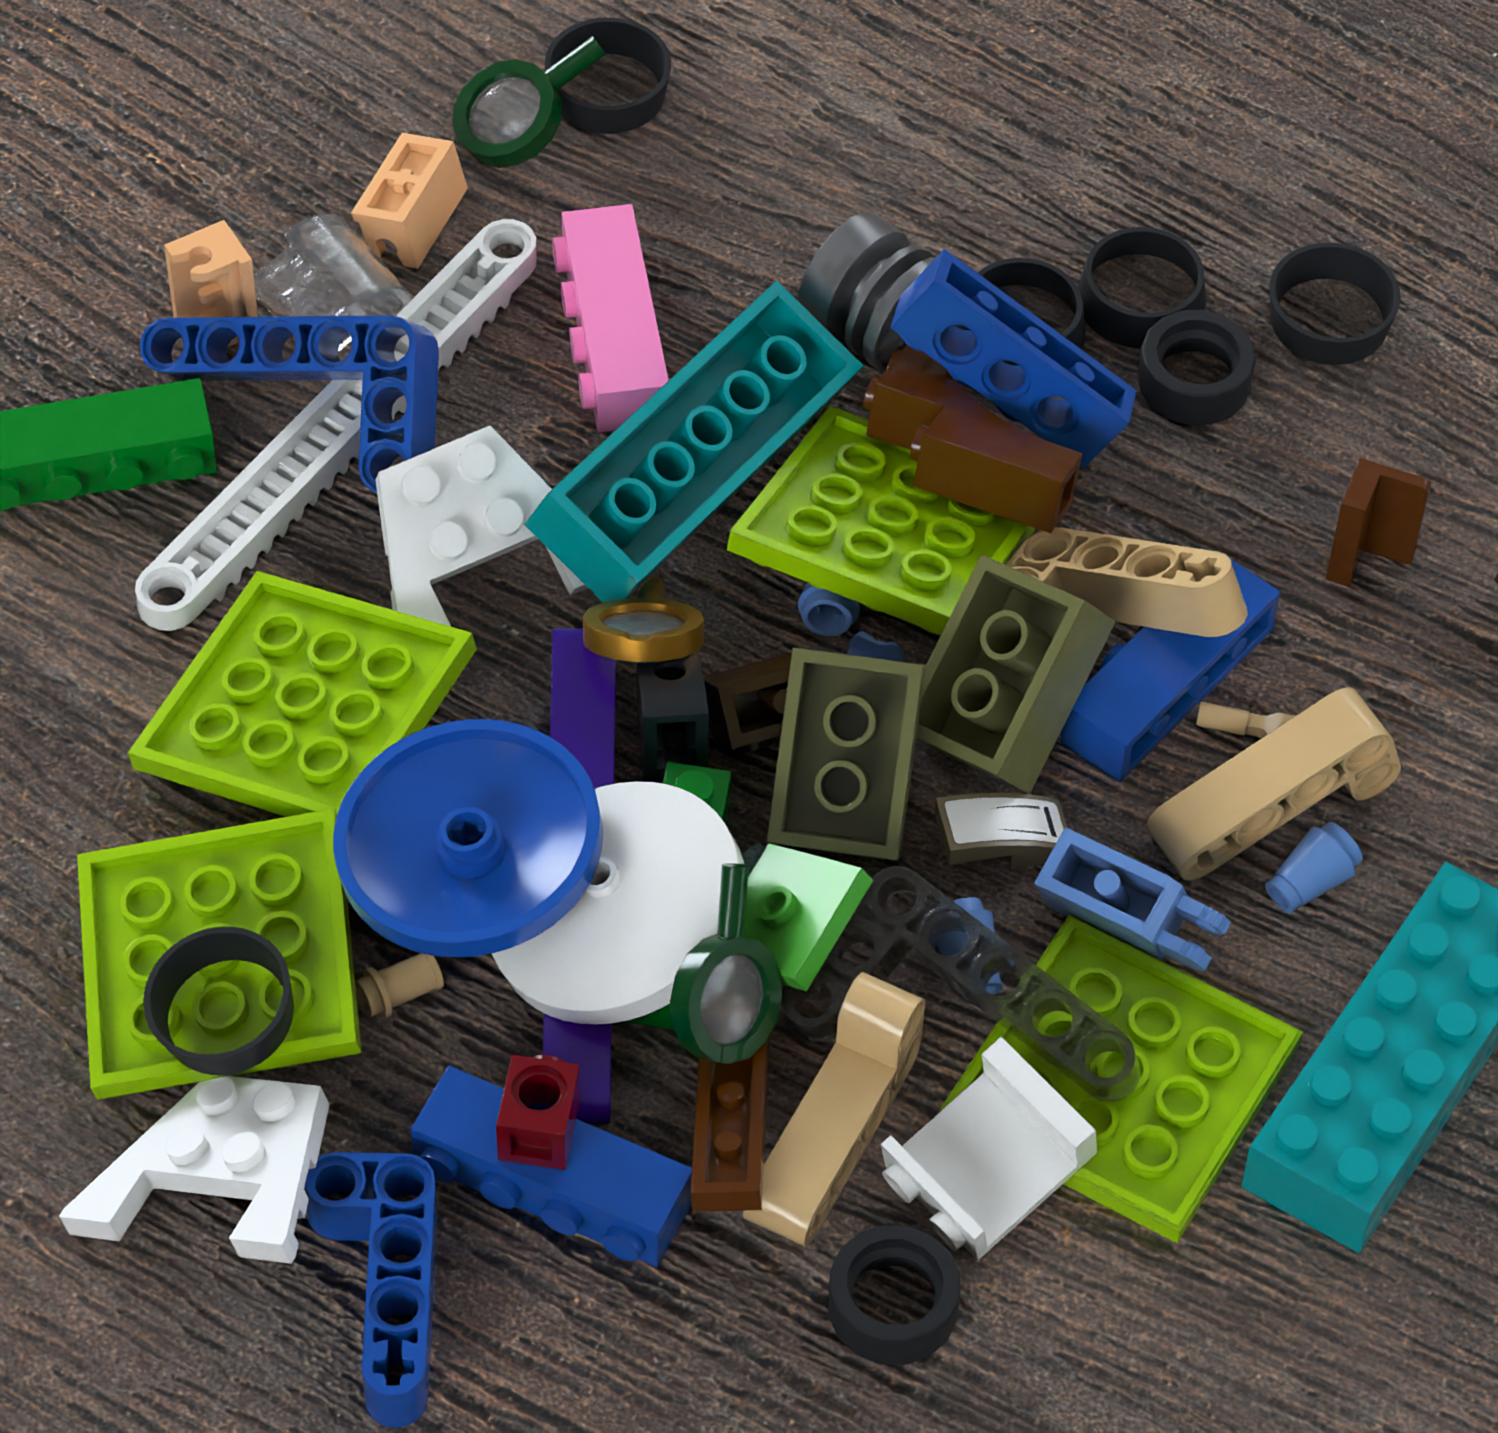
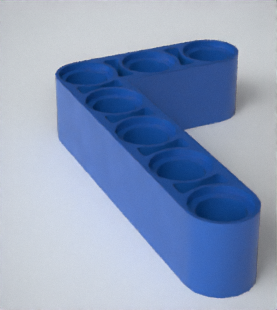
[139,315,439,493]

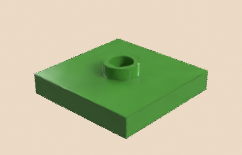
[719,843,873,992]

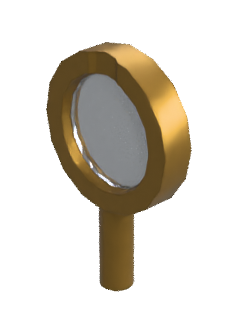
[583,577,704,662]

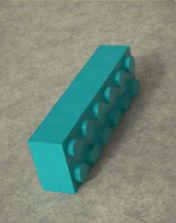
[524,280,864,602]
[1241,861,1498,1254]

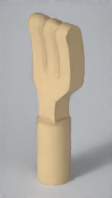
[1196,701,1295,738]

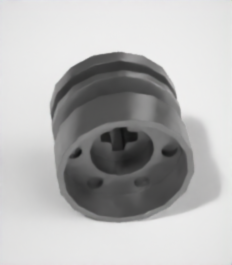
[798,211,935,372]

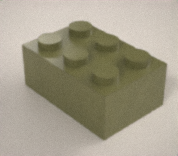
[916,554,1116,794]
[767,647,926,861]

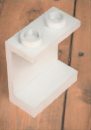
[881,1037,1097,1261]

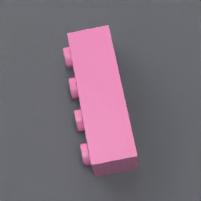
[552,204,669,433]

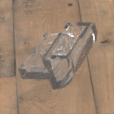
[254,214,414,352]

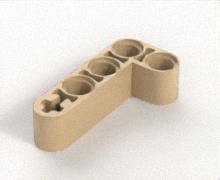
[1005,528,1248,637]
[1147,687,1401,880]
[743,972,925,1247]

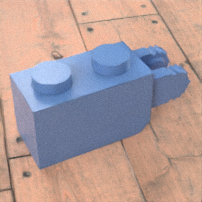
[1034,827,1231,972]

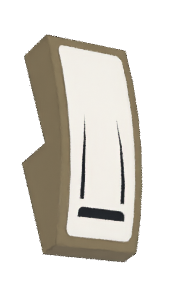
[934,793,1067,869]

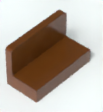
[1326,458,1431,587]

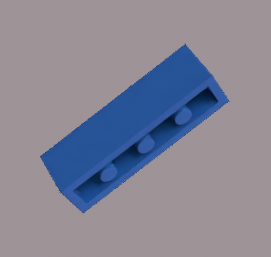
[1060,552,1280,782]
[411,1065,692,1268]

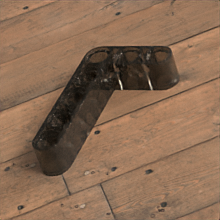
[781,866,1140,1102]

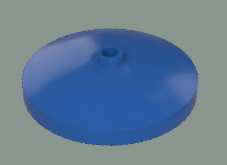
[333,719,603,957]

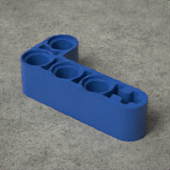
[305,1152,438,1428]

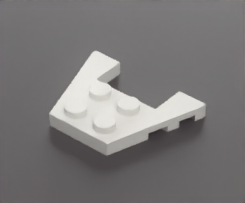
[375,426,588,626]
[59,1076,330,1264]

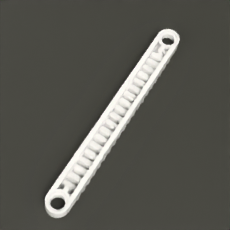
[135,219,537,631]

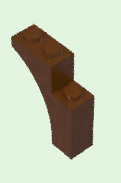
[863,345,1083,534]

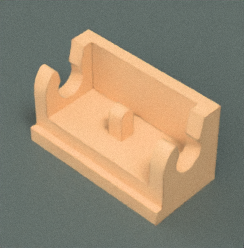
[351,133,468,269]
[164,220,258,347]

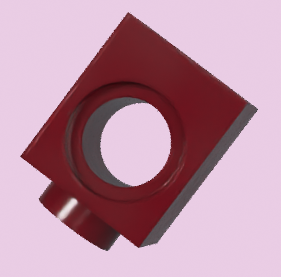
[496,1054,580,1170]

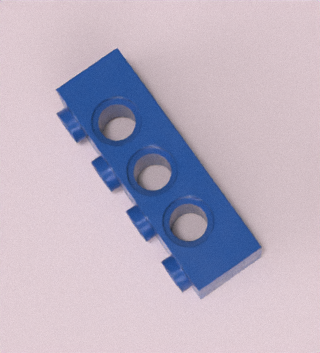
[890,249,1136,469]

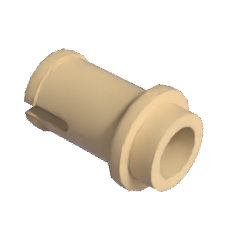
[355,953,444,1018]

